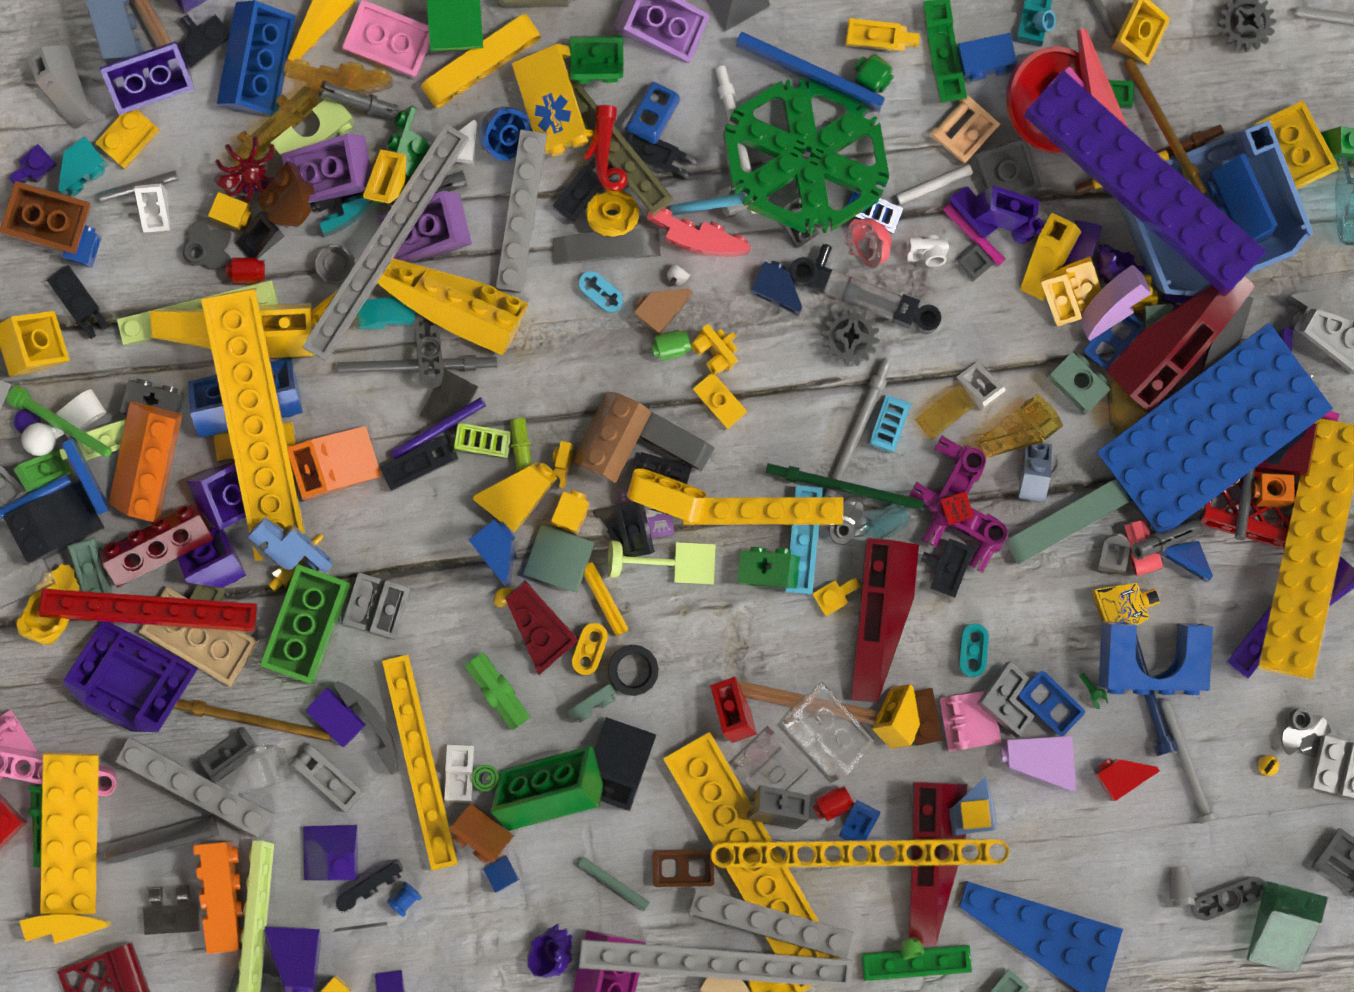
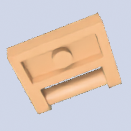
[929,95,1000,165]

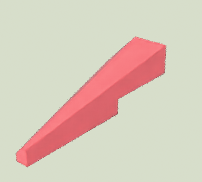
[1077,29,1128,127]

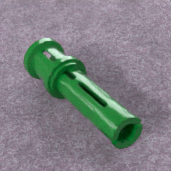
[27,785,43,867]

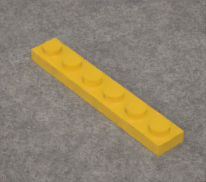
[683,497,844,525]

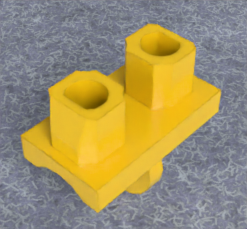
[691,324,738,375]

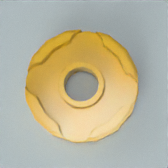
[586,190,639,237]

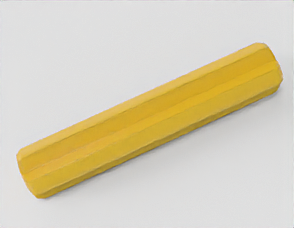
[584,562,628,636]

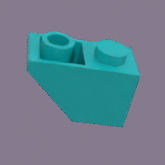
[58,136,108,197]

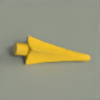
[268,534,324,592]

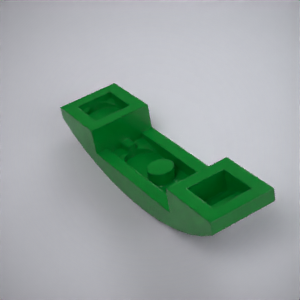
[923,0,967,103]

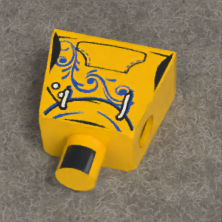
[1091,583,1160,625]

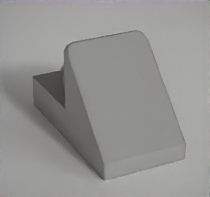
[1286,287,1331,338]

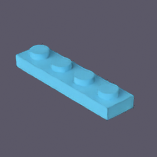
[785,485,823,595]

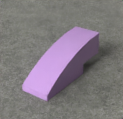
[1080,265,1151,341]

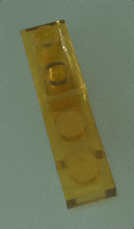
[284,59,394,95]

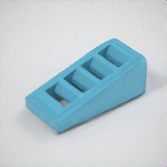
[868,395,911,454]

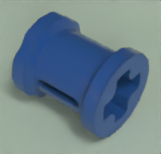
[387,881,423,917]

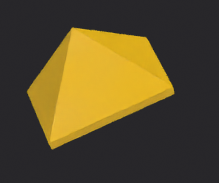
[363,149,406,204]

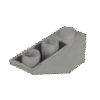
[28,45,92,128]

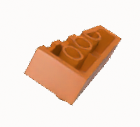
[193,841,244,954]

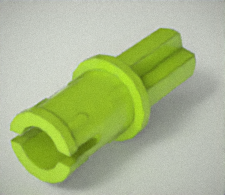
[510,418,532,472]

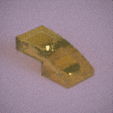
[915,384,976,440]

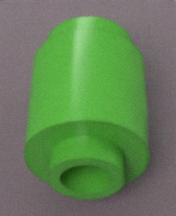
[651,329,691,362]

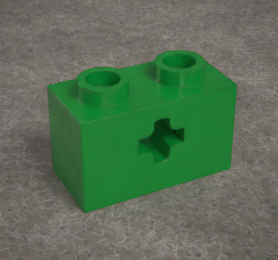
[737,547,800,589]

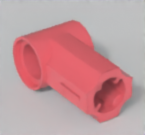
[1123,519,1163,576]

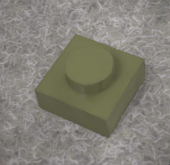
[190,584,227,601]

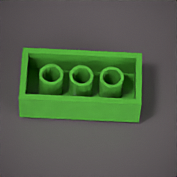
[260,564,351,685]

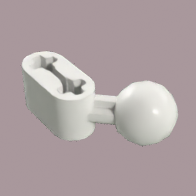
[21,389,106,456]

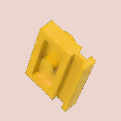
[95,109,161,170]

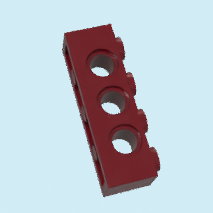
[99,503,213,588]

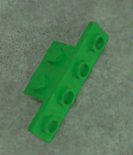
[370,105,432,206]

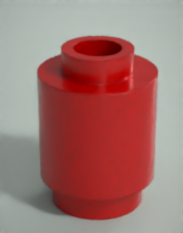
[227,257,265,284]
[812,786,854,822]

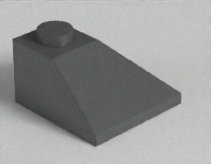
[706,0,770,32]

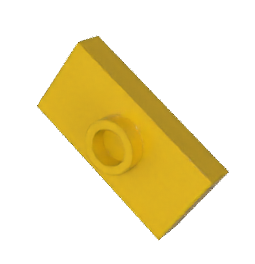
[693,373,748,430]

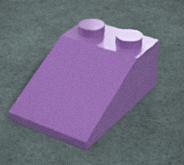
[612,0,710,63]
[281,134,372,203]
[378,191,472,263]

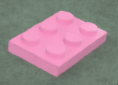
[342,0,430,79]

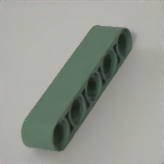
[1005,479,1131,564]

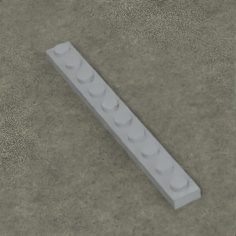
[302,124,469,362]
[579,939,853,988]

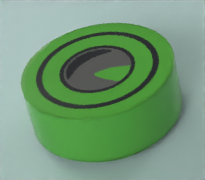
[472,765,499,792]

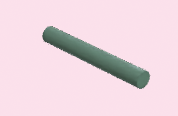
[578,856,650,911]

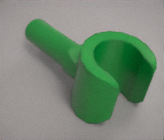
[1079,673,1108,709]

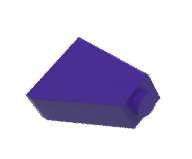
[265,927,321,992]

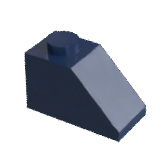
[751,260,802,316]

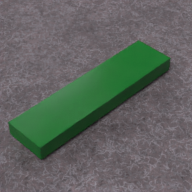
[862,945,972,981]

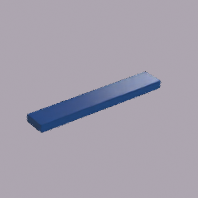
[736,32,885,112]

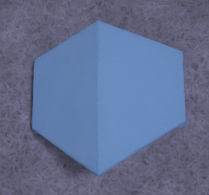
[949,777,997,836]

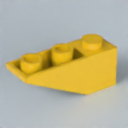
[1020,213,1082,301]

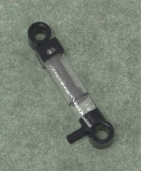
[790,244,942,335]

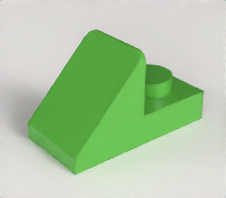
[14,449,72,492]

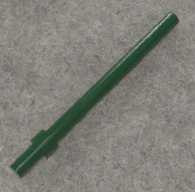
[766,463,924,511]

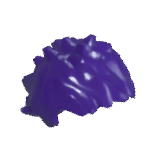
[1097,244,1145,284]
[527,924,572,978]

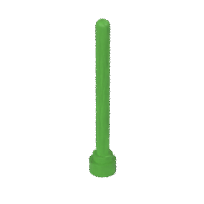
[6,385,112,457]

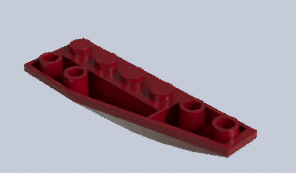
[1106,276,1255,412]
[851,538,919,702]
[909,782,967,946]

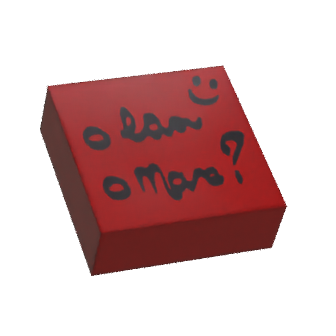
[939,491,974,526]

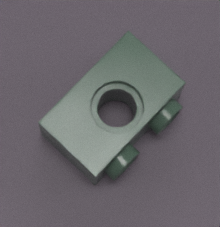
[1047,352,1110,415]

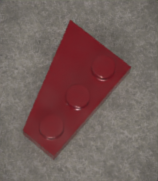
[505,580,579,675]

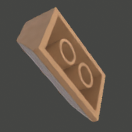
[571,391,652,483]

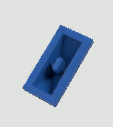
[1160,541,1213,582]

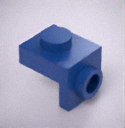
[839,800,881,848]

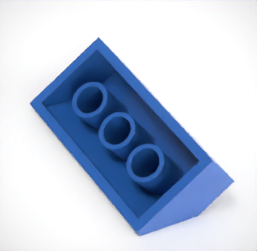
[216,0,296,118]
[188,357,303,438]

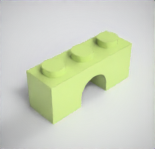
[271,99,355,157]

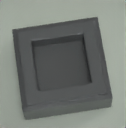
[956,244,994,282]

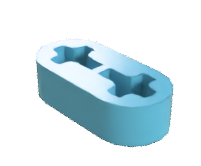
[579,271,623,314]

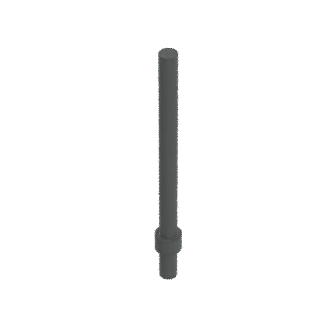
[337,355,497,373]

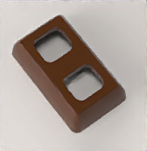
[653,849,715,887]

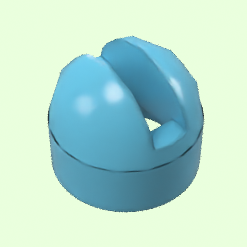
[1033,10,1056,32]

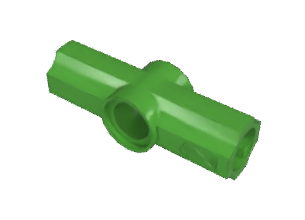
[465,652,531,731]

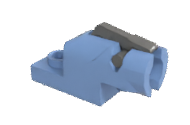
[248,517,333,573]

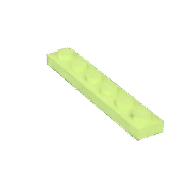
[117,280,279,346]
[236,841,274,992]

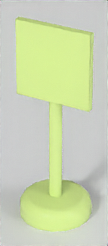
[607,540,716,585]

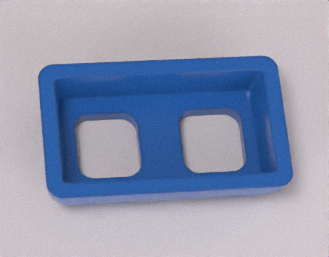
[625,82,680,144]
[1084,314,1145,369]
[1019,671,1085,736]

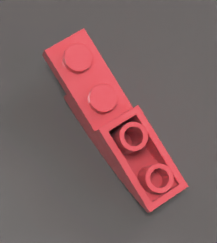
[647,208,751,257]

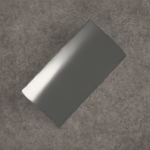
[105,814,220,865]

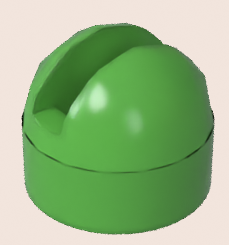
[901,937,924,959]

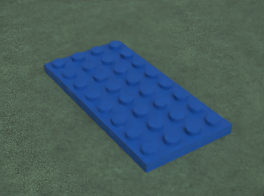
[1096,323,1333,533]

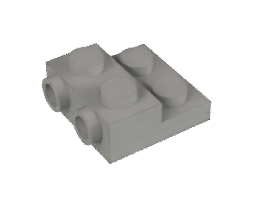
[1309,735,1354,799]

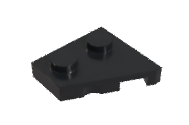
[593,502,655,557]

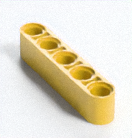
[420,14,542,109]

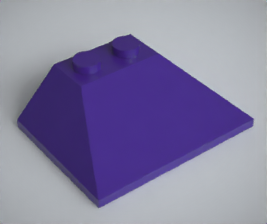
[63,621,198,732]

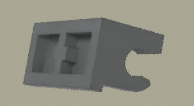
[199,727,261,782]
[747,785,810,830]

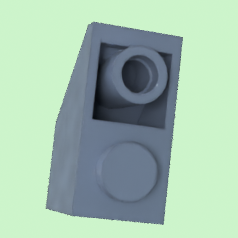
[1019,440,1052,502]

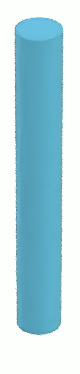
[670,193,745,215]

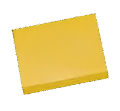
[1111,0,1171,65]

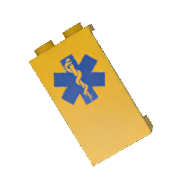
[512,44,595,157]

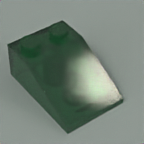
[1246,881,1328,973]

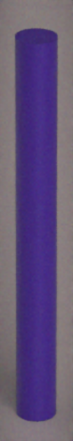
[391,397,486,459]

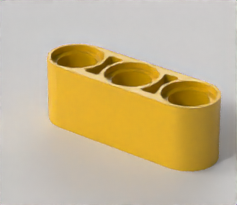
[627,468,707,522]

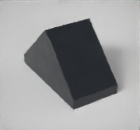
[236,210,284,258]

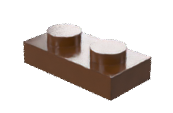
[914,688,943,746]

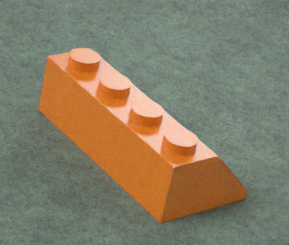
[108,401,183,522]

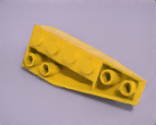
[378,258,529,356]
[150,303,314,358]

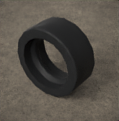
[608,645,659,696]

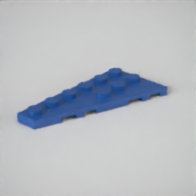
[959,881,1123,992]

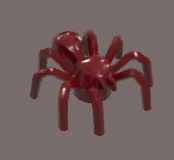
[214,136,275,203]

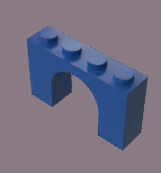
[1098,621,1213,695]

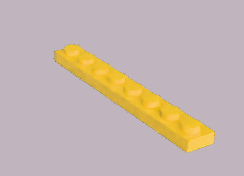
[382,655,458,871]

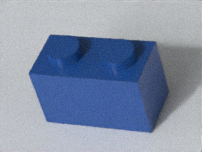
[957,33,1017,82]

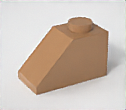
[634,288,693,335]

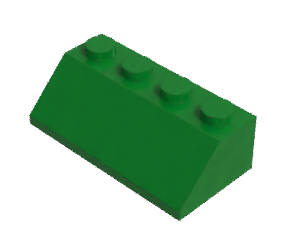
[491,745,603,831]

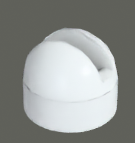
[667,263,690,286]

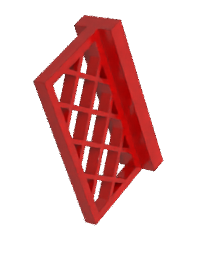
[1199,472,1298,549]

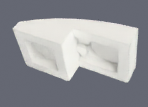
[444,745,474,803]

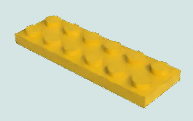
[40,752,99,914]

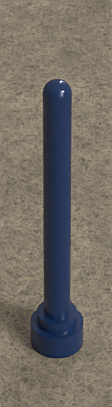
[1136,634,1178,756]

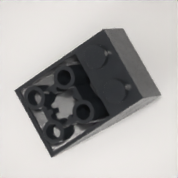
[594,717,657,811]

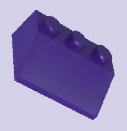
[100,41,194,115]

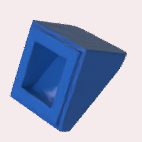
[483,856,520,893]

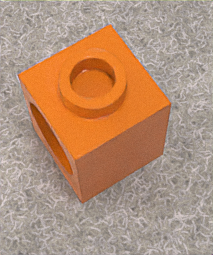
[1252,474,1294,508]

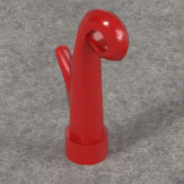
[584,105,628,192]

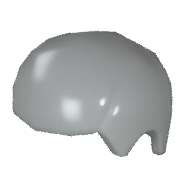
[315,244,355,284]

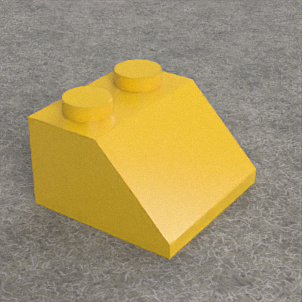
[0,311,70,377]

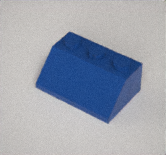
[1207,153,1278,244]
[469,520,515,587]

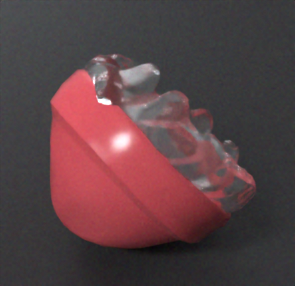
[845,218,892,269]

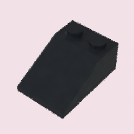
[3,481,105,566]

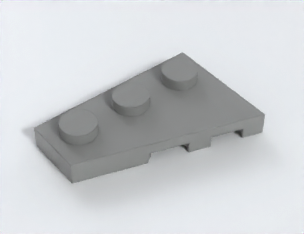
[1298,309,1354,374]

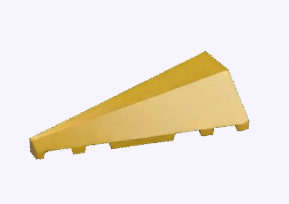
[287,0,357,64]

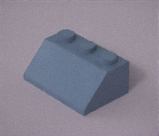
[86,0,145,64]

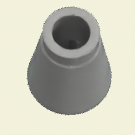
[1170,867,1197,908]

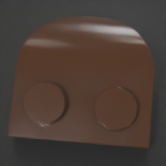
[257,161,314,228]

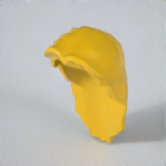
[16,564,79,645]

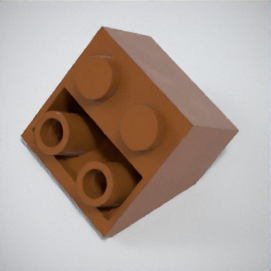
[449,803,515,864]

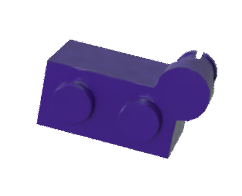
[975,185,1044,244]

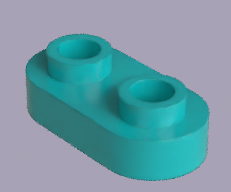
[959,624,989,677]

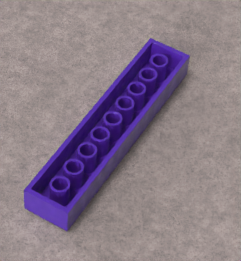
[1024,70,1267,296]

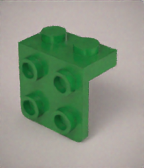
[570,35,624,83]

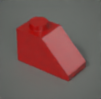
[710,676,757,743]
[1094,758,1160,801]

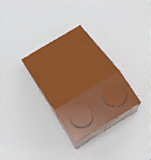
[0,181,92,254]

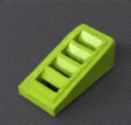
[454,423,512,459]

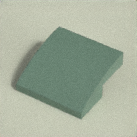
[523,525,595,593]

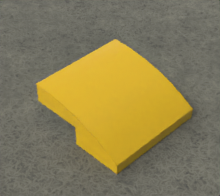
[1041,256,1102,327]

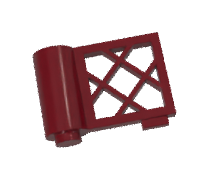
[57,942,150,992]

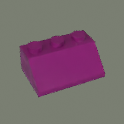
[573,930,646,992]

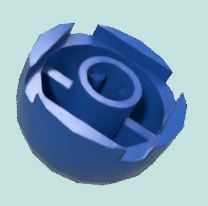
[478,106,533,161]

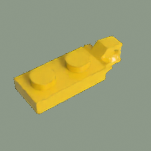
[845,18,920,52]

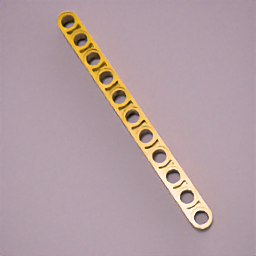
[711,838,1010,868]

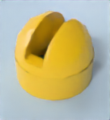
[1257,755,1280,776]

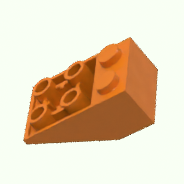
[287,426,382,501]

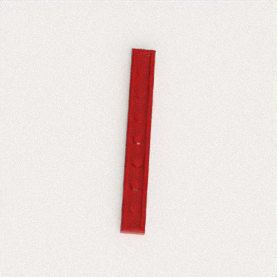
[38,588,258,632]

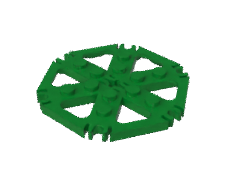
[723,79,890,234]

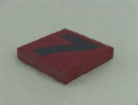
[1255,423,1318,476]

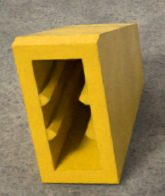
[472,462,557,532]

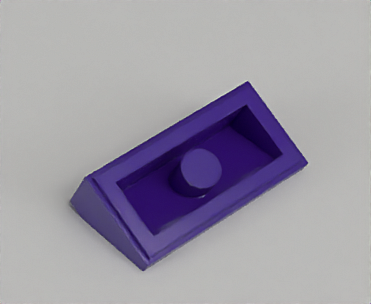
[949,186,999,238]
[1063,220,1102,267]
[306,687,366,747]

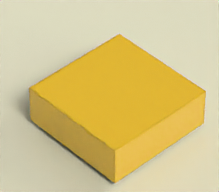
[961,799,992,830]

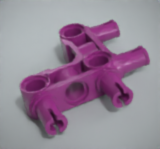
[909,435,1008,573]

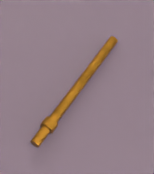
[1124,58,1208,195]
[173,699,331,742]

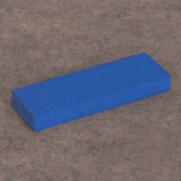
[62,436,110,515]

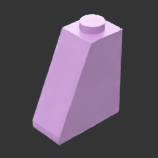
[1001,736,1076,791]

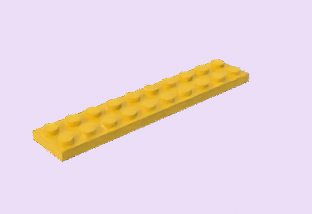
[201,288,306,561]
[1259,419,1354,680]
[663,732,840,992]

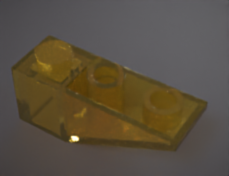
[976,393,1063,458]

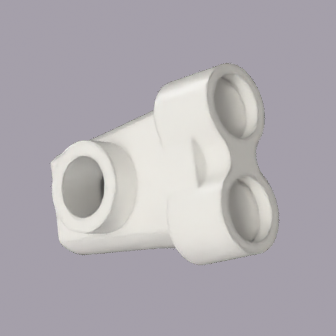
[904,235,949,267]

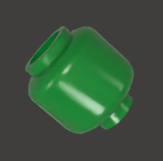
[854,54,894,93]

